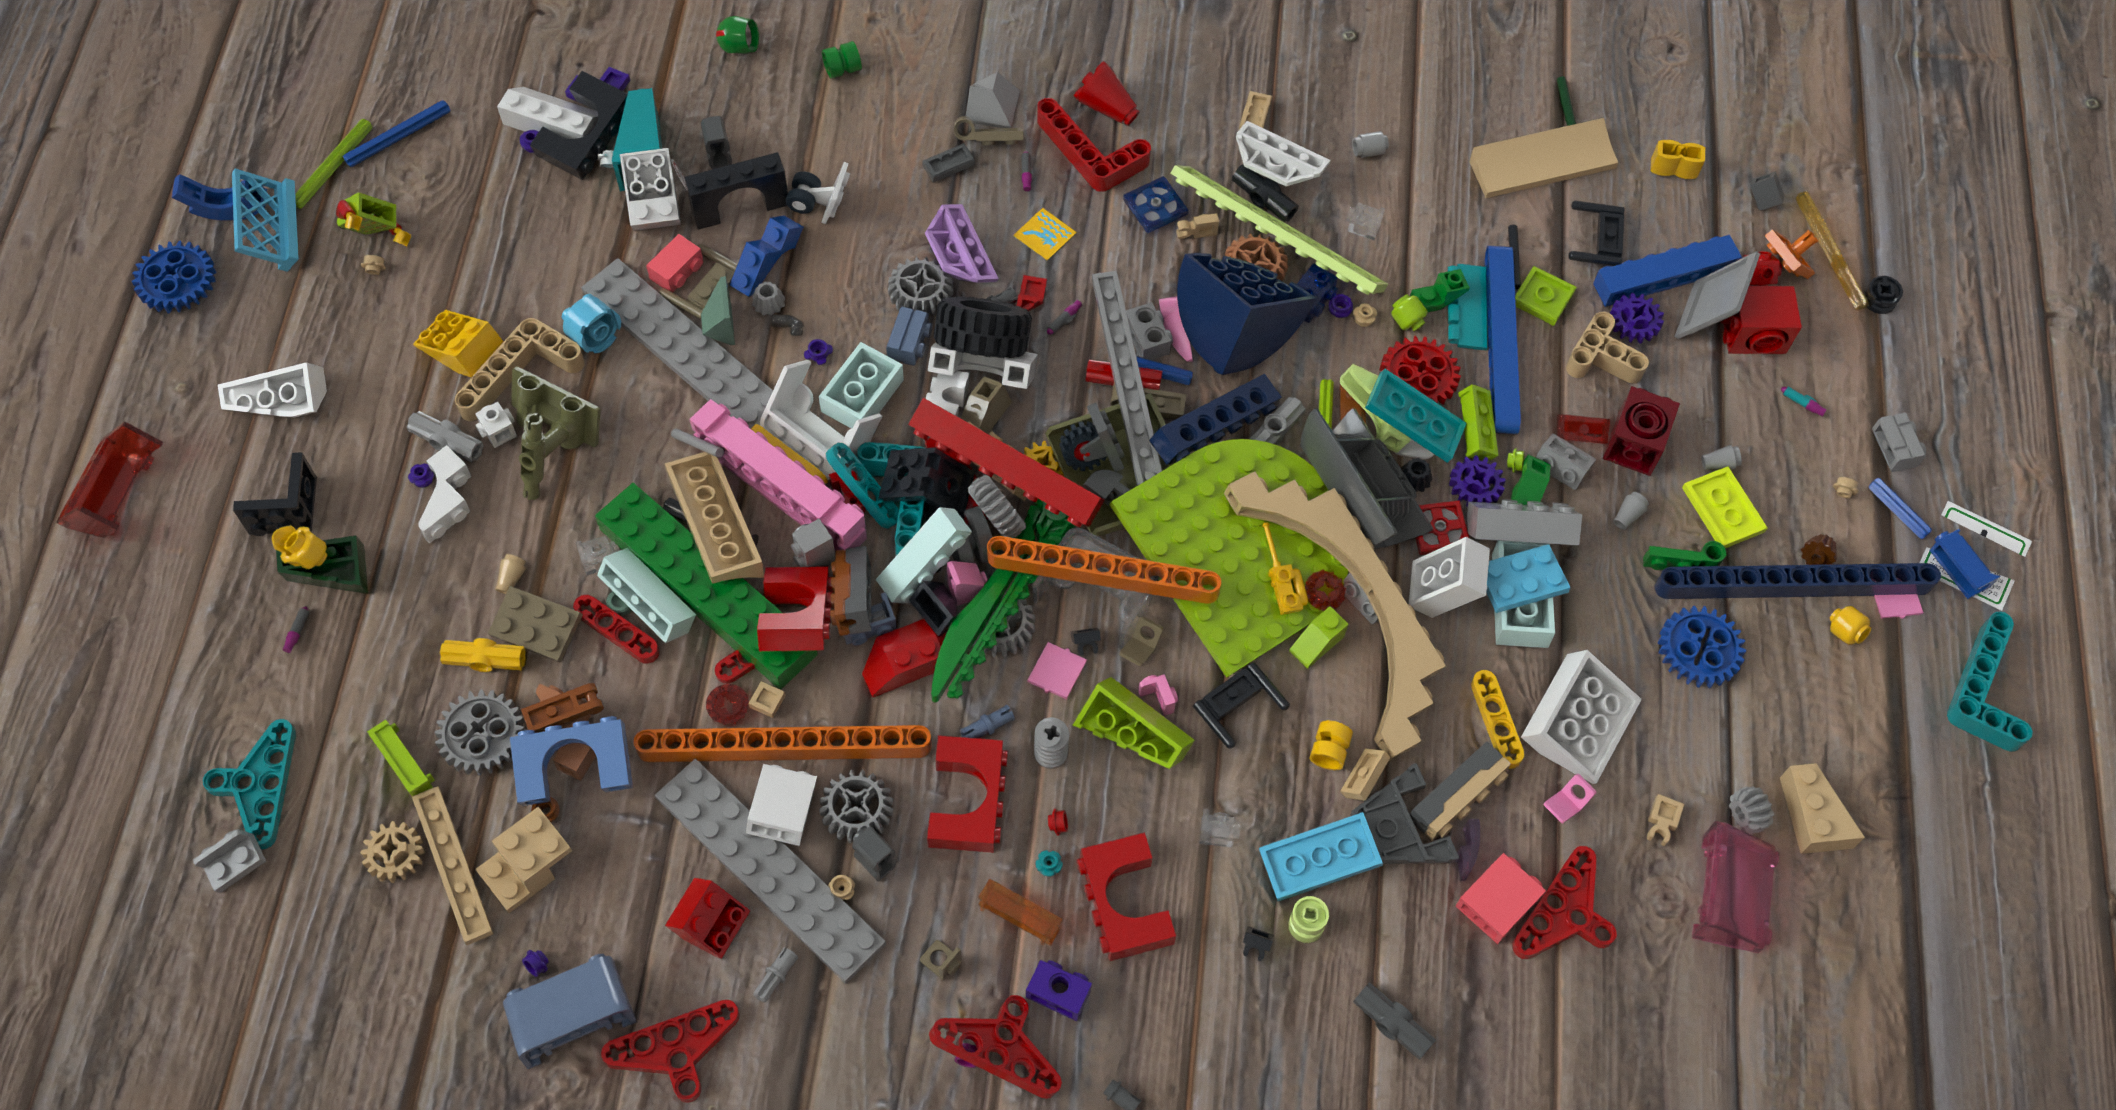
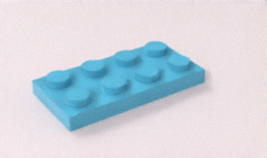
[1259,812,1383,901]

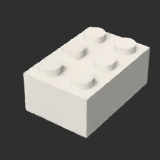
[1409,537,1490,618]

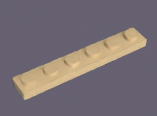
[412,786,494,945]

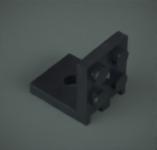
[878,448,975,519]
[233,452,317,536]

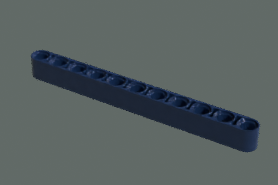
[1654,563,1941,599]

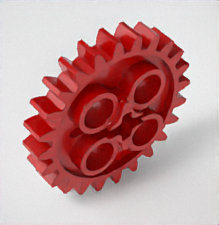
[1379,336,1461,405]

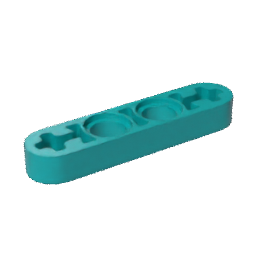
[826,442,899,529]

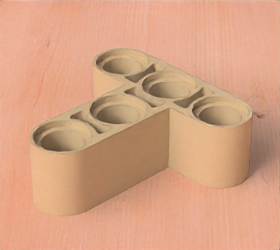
[1566,312,1649,383]

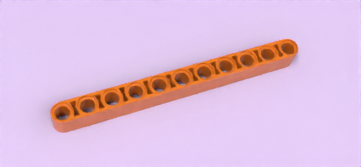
[633,725,932,762]

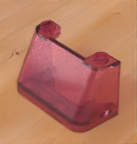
[1692,821,1779,953]

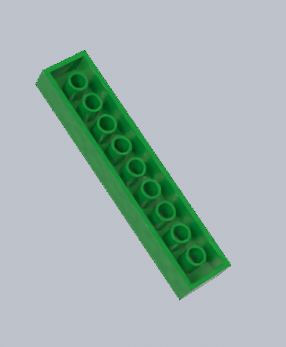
[595,482,818,690]

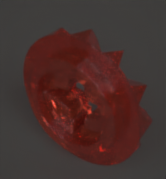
[1305,569,1346,611]
[706,684,749,726]

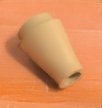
[495,554,526,594]

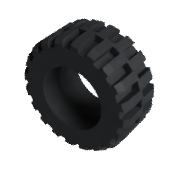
[934,296,1032,358]

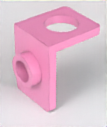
[1544,774,1596,823]

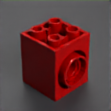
[1720,286,1802,354]

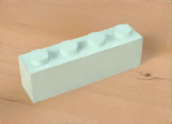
[876,507,972,603]
[597,548,696,643]

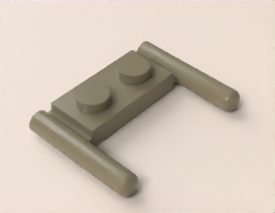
[659,244,738,319]

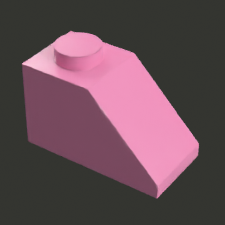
[947,561,988,606]

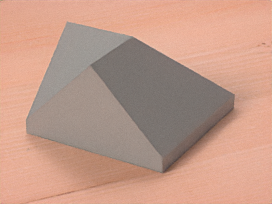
[966,72,1020,128]

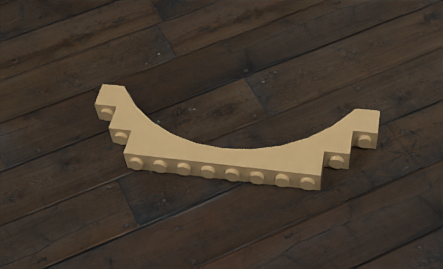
[1224,471,1446,762]

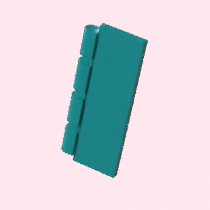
[1448,264,1487,351]

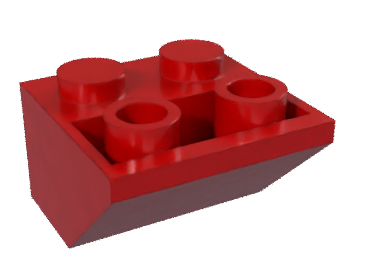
[665,878,751,959]

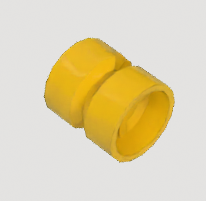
[1309,720,1353,770]

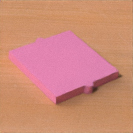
[1871,578,1923,619]
[1027,642,1087,700]

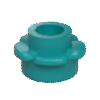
[1035,850,1063,877]

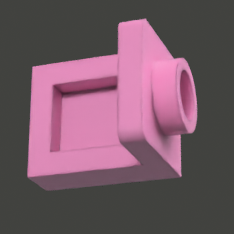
[1138,674,1178,716]

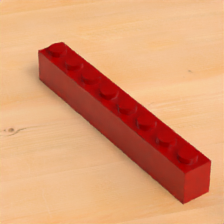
[908,398,1105,528]

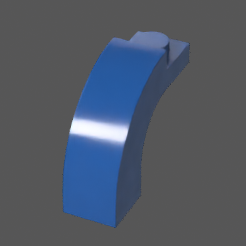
[172,174,267,221]

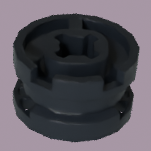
[1863,275,1903,314]

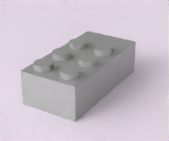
[1466,499,1582,545]

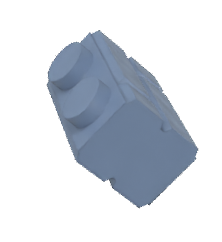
[886,307,932,366]

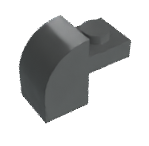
[1082,470,1130,507]

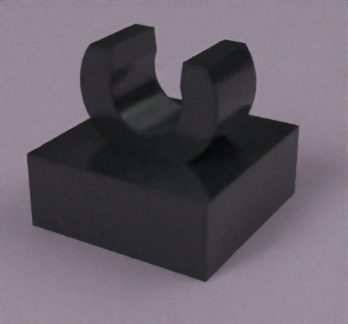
[1070,627,1101,656]
[1243,926,1274,961]

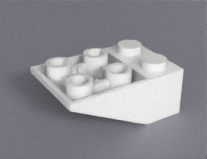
[620,148,681,231]

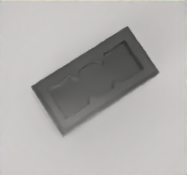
[922,143,975,183]

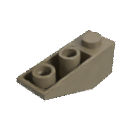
[961,376,1012,434]

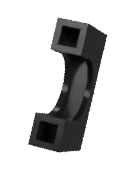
[530,71,628,180]
[684,152,788,230]

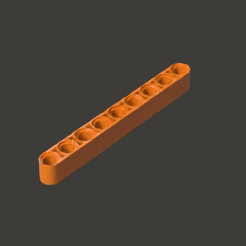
[987,536,1221,604]

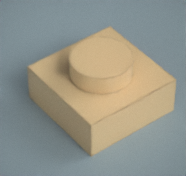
[748,681,786,718]

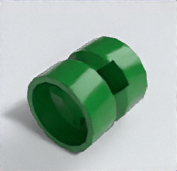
[821,41,862,79]

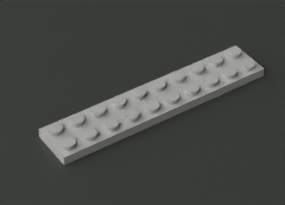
[581,258,773,429]
[655,759,886,984]

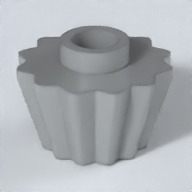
[752,282,785,316]

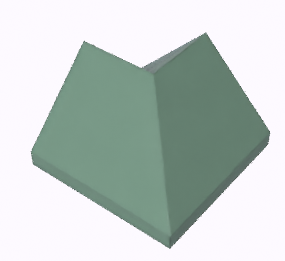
[701,276,735,345]

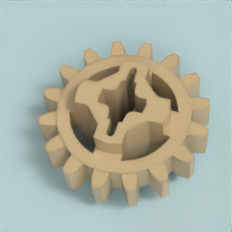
[361,821,425,883]

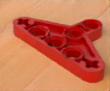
[1512,846,1617,959]
[929,995,1062,1099]
[601,999,740,1103]

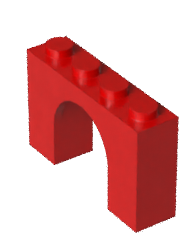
[757,567,833,651]
[927,736,1008,853]
[1076,832,1176,961]

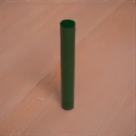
[1557,76,1576,126]

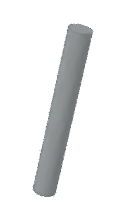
[671,428,724,458]

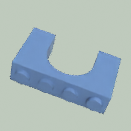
[510,716,633,806]

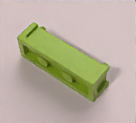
[1458,384,1498,462]
[367,720,435,796]

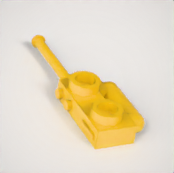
[1262,522,1308,615]

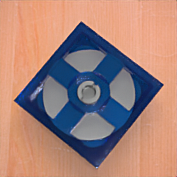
[1123,176,1189,234]

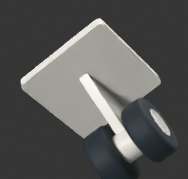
[786,162,850,224]

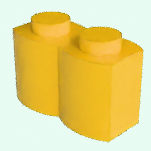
[1650,140,1706,179]

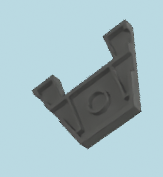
[1350,763,1460,864]

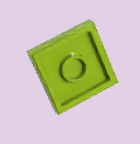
[1515,266,1577,326]

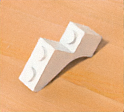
[419,445,471,544]

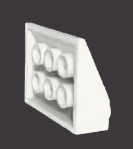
[1521,650,1642,784]

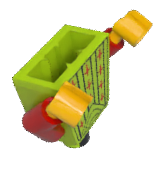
[336,193,411,247]

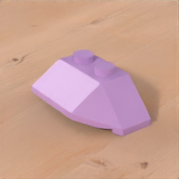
[925,204,999,283]

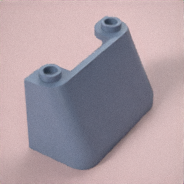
[503,954,637,1069]

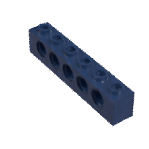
[1149,374,1282,465]

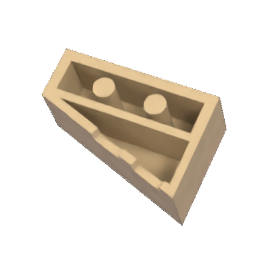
[1780,763,1865,854]

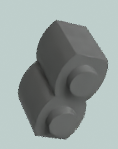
[701,116,732,169]
[852,827,897,881]

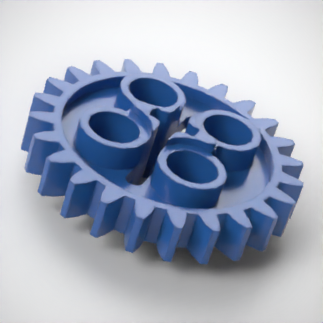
[132,241,217,313]
[1657,606,1746,688]

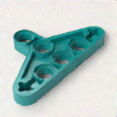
[203,719,296,850]

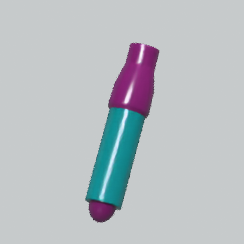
[1781,386,1827,417]

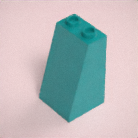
[612,88,663,191]

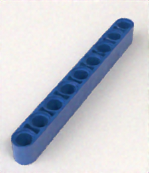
[1485,246,1521,434]

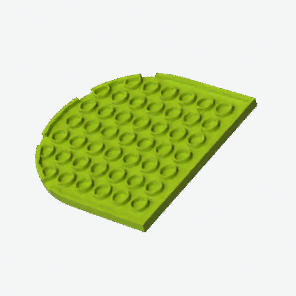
[1109,439,1348,678]

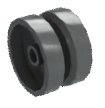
[952,506,996,564]

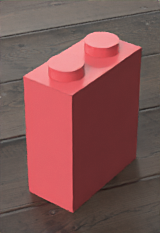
[1456,853,1546,944]

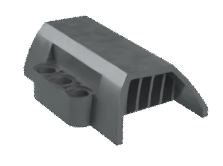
[1300,408,1434,549]

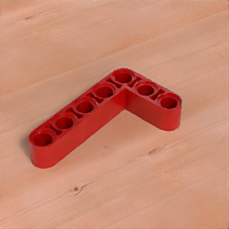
[1037,98,1151,192]

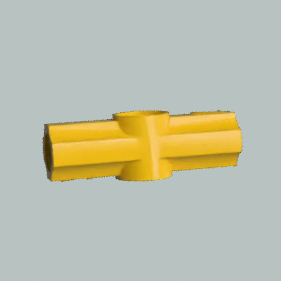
[440,638,526,672]

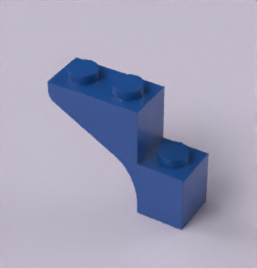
[730,216,803,297]

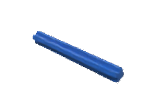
[343,100,451,167]

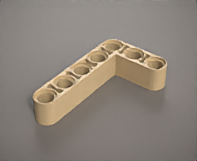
[455,318,585,421]

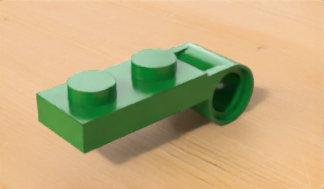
[1643,541,1726,570]

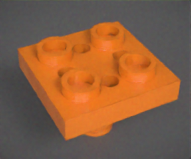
[1765,229,1819,279]

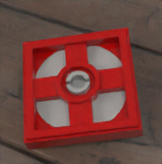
[1415,500,1469,555]

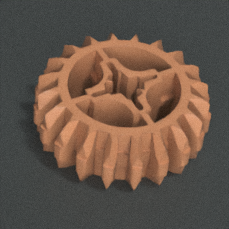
[1225,233,1288,282]

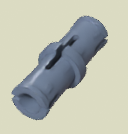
[960,705,1015,739]

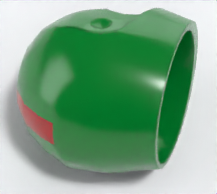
[716,16,759,54]

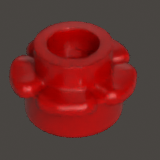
[1048,808,1068,836]

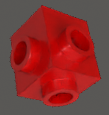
[1743,251,1782,286]

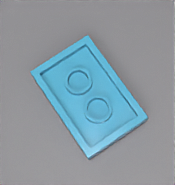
[1486,544,1571,613]

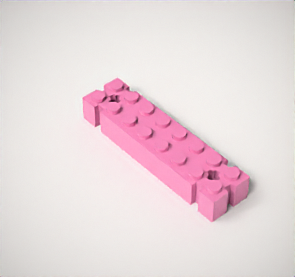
[690,399,867,552]

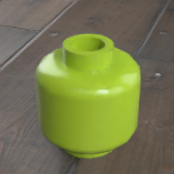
[1391,294,1428,331]

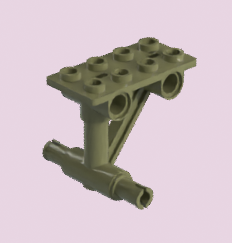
[511,366,601,500]

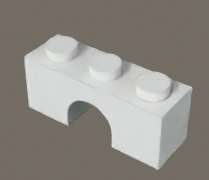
[926,371,969,417]

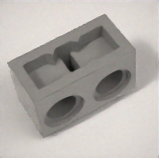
[1126,302,1173,360]

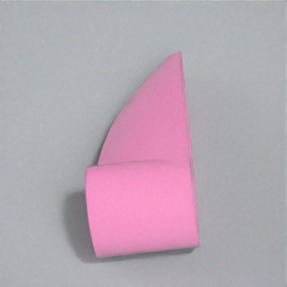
[1159,296,1193,362]

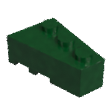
[276,535,368,594]

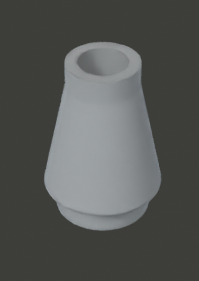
[1701,445,1742,470]
[1613,492,1649,530]

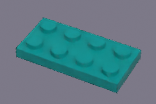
[1365,369,1466,463]

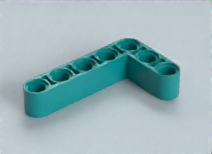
[857,442,926,556]
[1947,611,2033,752]

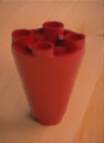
[1074,61,1140,126]

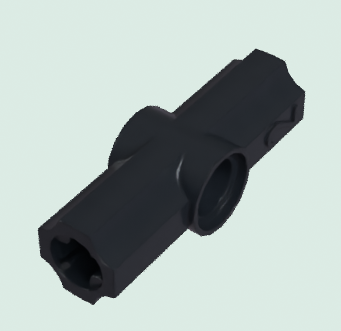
[1232,164,1299,222]

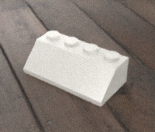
[497,87,598,139]

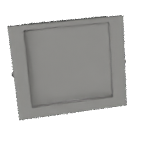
[1674,251,1760,339]

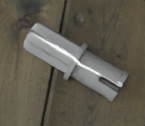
[754,947,798,1003]

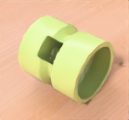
[1288,896,1329,943]

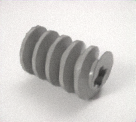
[1034,717,1069,769]

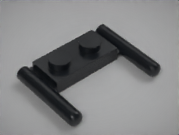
[1568,200,1625,266]
[1193,662,1290,749]

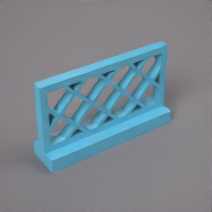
[232,168,299,272]

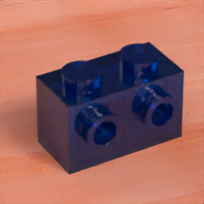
[1297,263,1338,323]

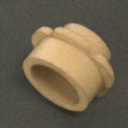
[361,255,386,275]
[1353,303,1377,327]
[1833,477,1859,498]
[828,875,855,900]

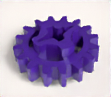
[1610,293,1664,344]
[1449,455,1506,507]

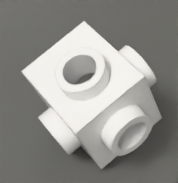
[475,402,517,448]

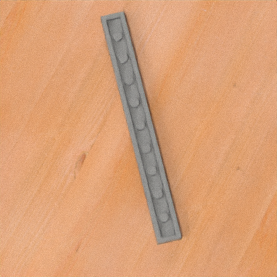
[1092,271,1162,486]

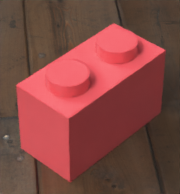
[646,234,704,292]

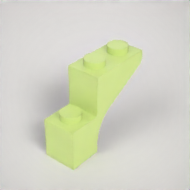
[1340,364,1410,453]

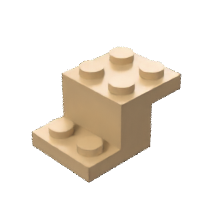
[475,807,572,913]

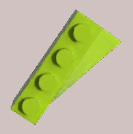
[1073,677,1195,769]

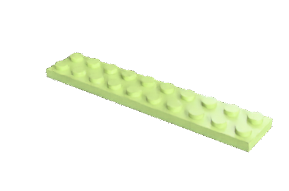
[1170,165,1388,295]

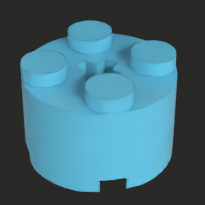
[561,294,621,353]

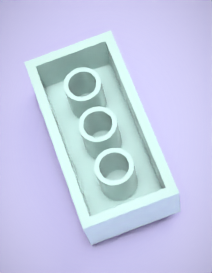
[1492,540,1555,648]

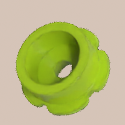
[1507,448,1525,473]

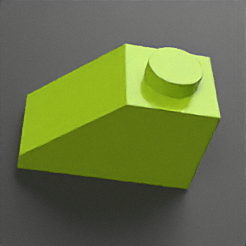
[1289,606,1349,669]

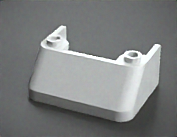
[760,360,883,480]

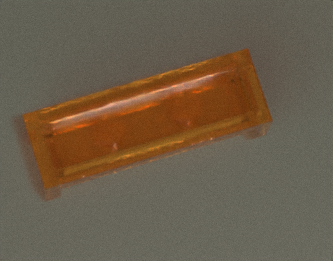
[978,878,1063,946]

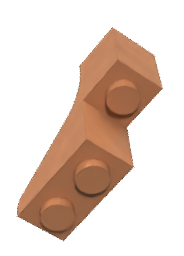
[536,684,596,781]

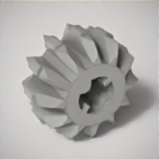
[1729,786,1774,834]

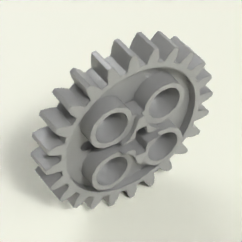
[435,689,525,776]

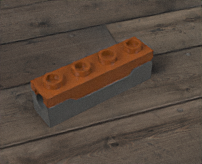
[830,546,872,636]

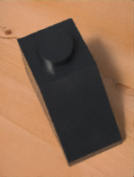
[909,581,957,636]

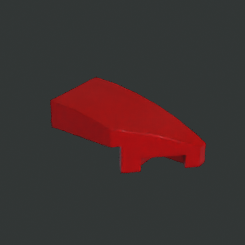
[1016,275,1047,311]

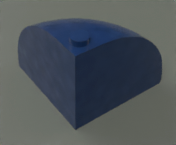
[1177,253,1316,375]

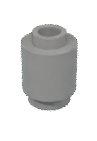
[1352,131,1389,158]

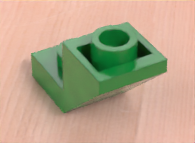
[1410,269,1470,312]
[1511,454,1551,505]

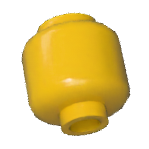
[1829,606,1871,645]

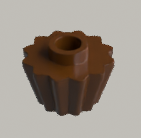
[1801,534,1837,565]

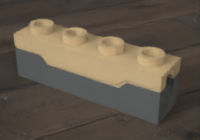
[1410,741,1511,841]

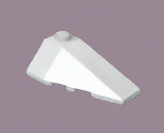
[218,362,327,418]

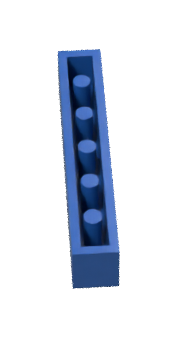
[1593,235,1742,307]

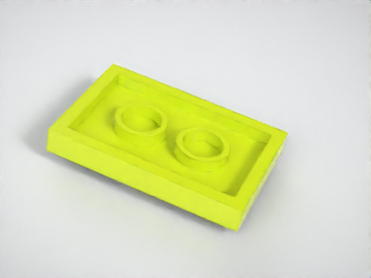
[1682,466,1768,548]

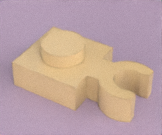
[1176,213,1219,239]
[1647,794,1684,846]

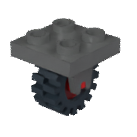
[1059,403,1125,472]

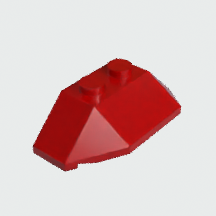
[862,619,969,698]

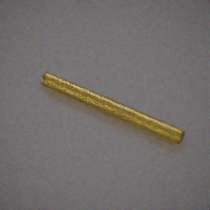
[1796,191,1868,311]

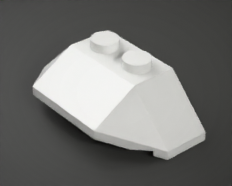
[1236,121,1330,187]

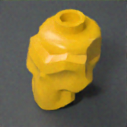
[272,525,327,569]

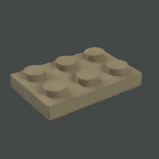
[487,586,583,663]

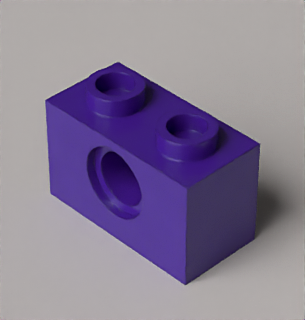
[1026,960,1092,1021]

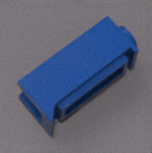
[1929,529,2001,599]

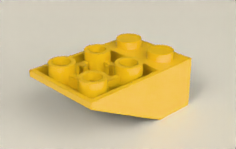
[413,310,504,377]

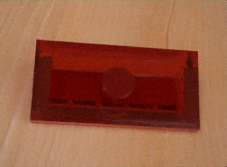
[1557,414,1610,444]

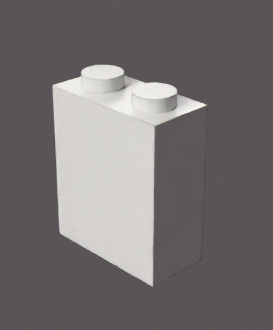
[746,764,817,846]

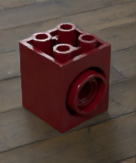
[1602,386,1680,476]

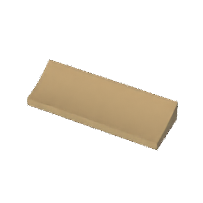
[1469,118,1618,198]
[665,452,764,584]

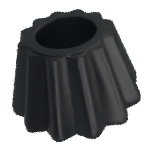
[1401,458,1433,492]

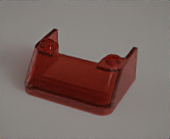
[57,421,163,538]

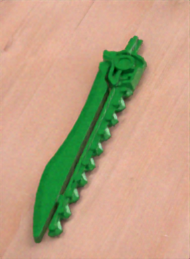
[931,499,1076,703]

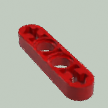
[573,595,659,664]

